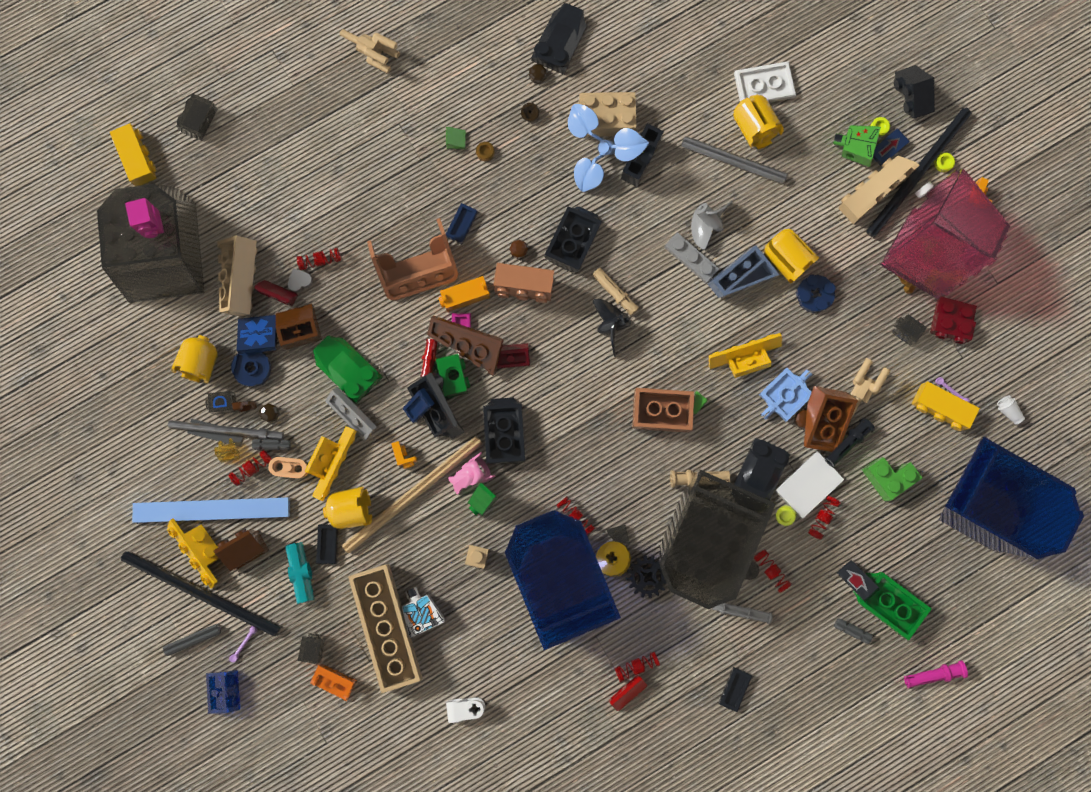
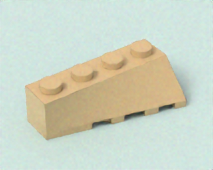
[838,156,919,224]
[217,235,257,317]

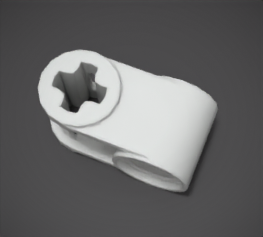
[446,697,485,723]

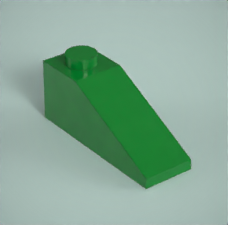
[468,483,498,516]

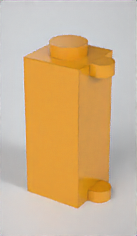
[438,276,490,312]

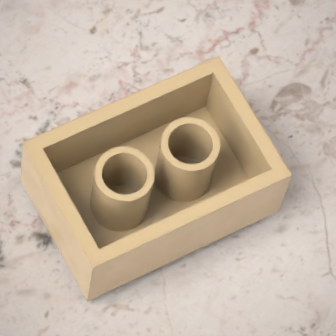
[579,92,636,137]

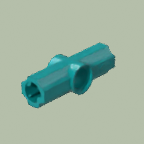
[285,542,315,604]

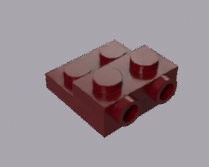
[930,296,977,344]

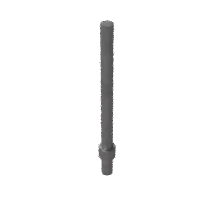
[168,420,284,440]

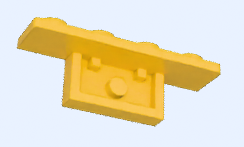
[709,333,782,378]
[305,426,357,501]
[167,518,219,589]

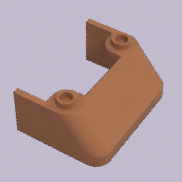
[367,218,458,300]

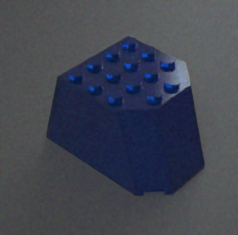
[938,436,1084,560]
[505,510,621,650]

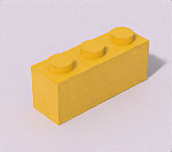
[110,123,157,187]
[912,381,980,431]

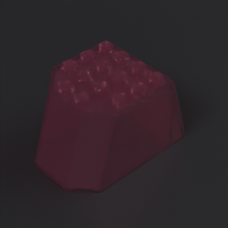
[880,169,1010,299]

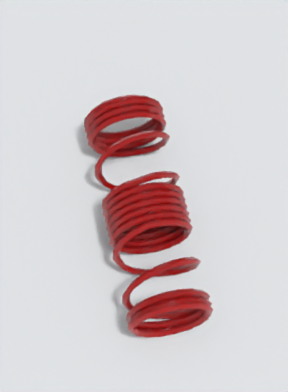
[297,247,341,270]
[228,450,272,486]
[556,496,595,538]
[808,496,841,540]
[753,549,792,593]
[614,651,660,682]

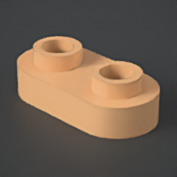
[269,457,308,479]

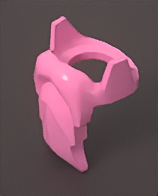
[448,452,495,494]

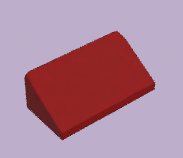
[609,675,647,711]

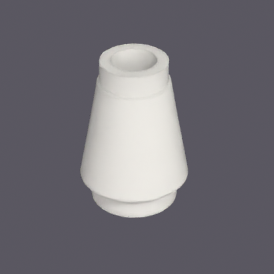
[997,395,1025,425]

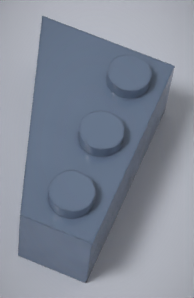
[707,245,779,298]

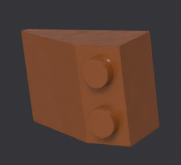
[804,386,858,452]

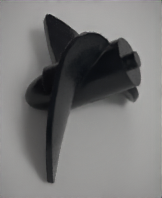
[593,299,631,357]

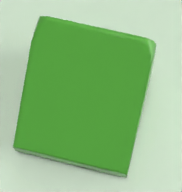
[446,127,466,149]
[693,391,707,416]

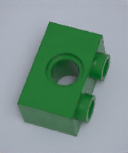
[436,354,470,399]

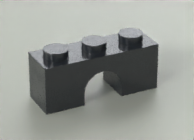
[621,123,664,187]

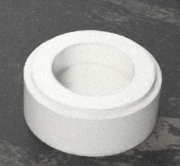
[914,181,934,198]

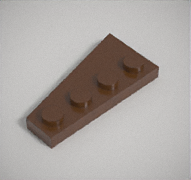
[427,316,504,376]

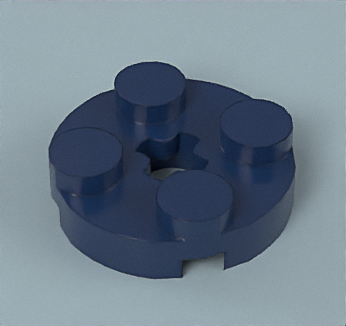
[796,274,836,313]
[231,352,271,387]

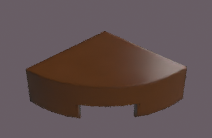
[232,401,257,413]

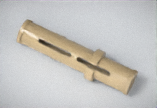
[592,267,639,316]

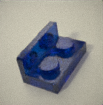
[206,670,240,714]

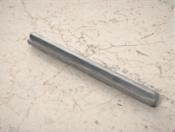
[681,136,788,184]

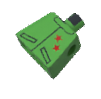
[833,125,881,167]

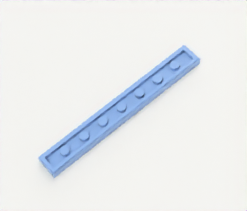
[132,497,290,523]

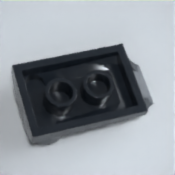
[531,3,587,75]
[544,206,602,272]
[407,372,465,439]
[483,397,525,465]
[731,438,790,512]

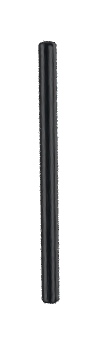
[866,108,972,237]
[121,551,280,636]

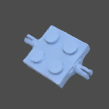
[759,368,812,422]

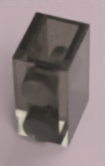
[176,93,218,141]

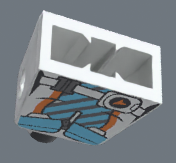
[402,587,446,638]

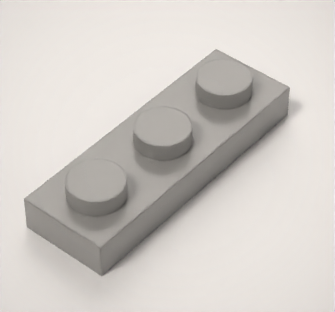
[664,232,719,284]
[325,387,377,441]

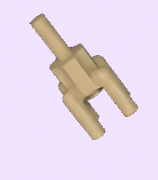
[340,29,400,74]
[850,358,890,419]

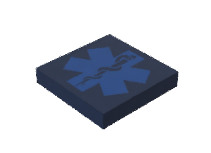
[237,315,277,354]

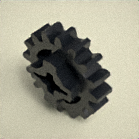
[626,555,669,598]

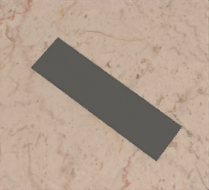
[187,418,243,447]

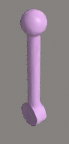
[935,377,970,403]
[229,626,257,662]

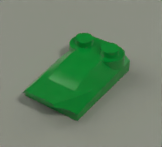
[313,335,383,404]
[853,572,932,641]

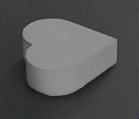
[288,268,313,292]

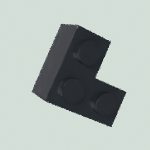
[894,65,935,119]

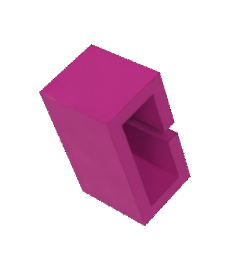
[125,198,164,238]

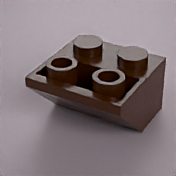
[276,304,322,350]
[214,529,270,571]

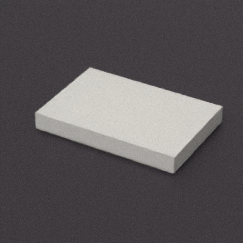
[734,61,796,103]
[775,451,844,519]

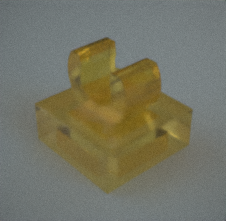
[214,438,240,463]

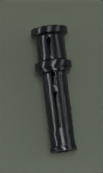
[825,418,875,467]

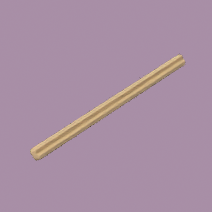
[342,436,482,553]

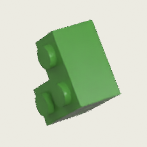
[862,457,922,501]

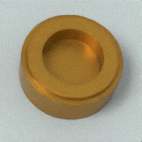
[476,142,495,162]

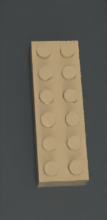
[348,564,423,693]

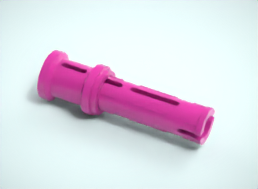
[904,660,968,689]

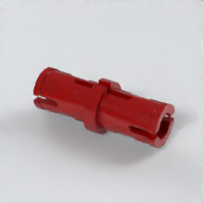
[420,339,438,377]

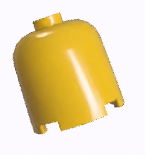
[171,335,218,384]
[323,487,372,529]

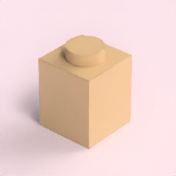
[465,545,490,569]

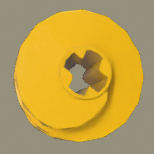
[595,541,631,577]

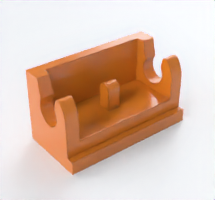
[310,664,357,701]

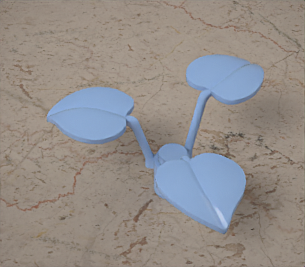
[568,104,649,192]

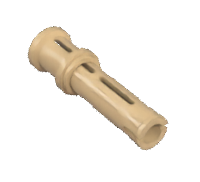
[670,470,730,488]

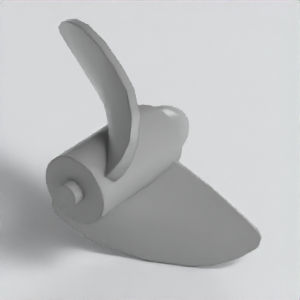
[691,200,733,250]

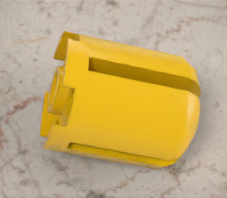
[733,94,784,150]
[764,228,819,284]

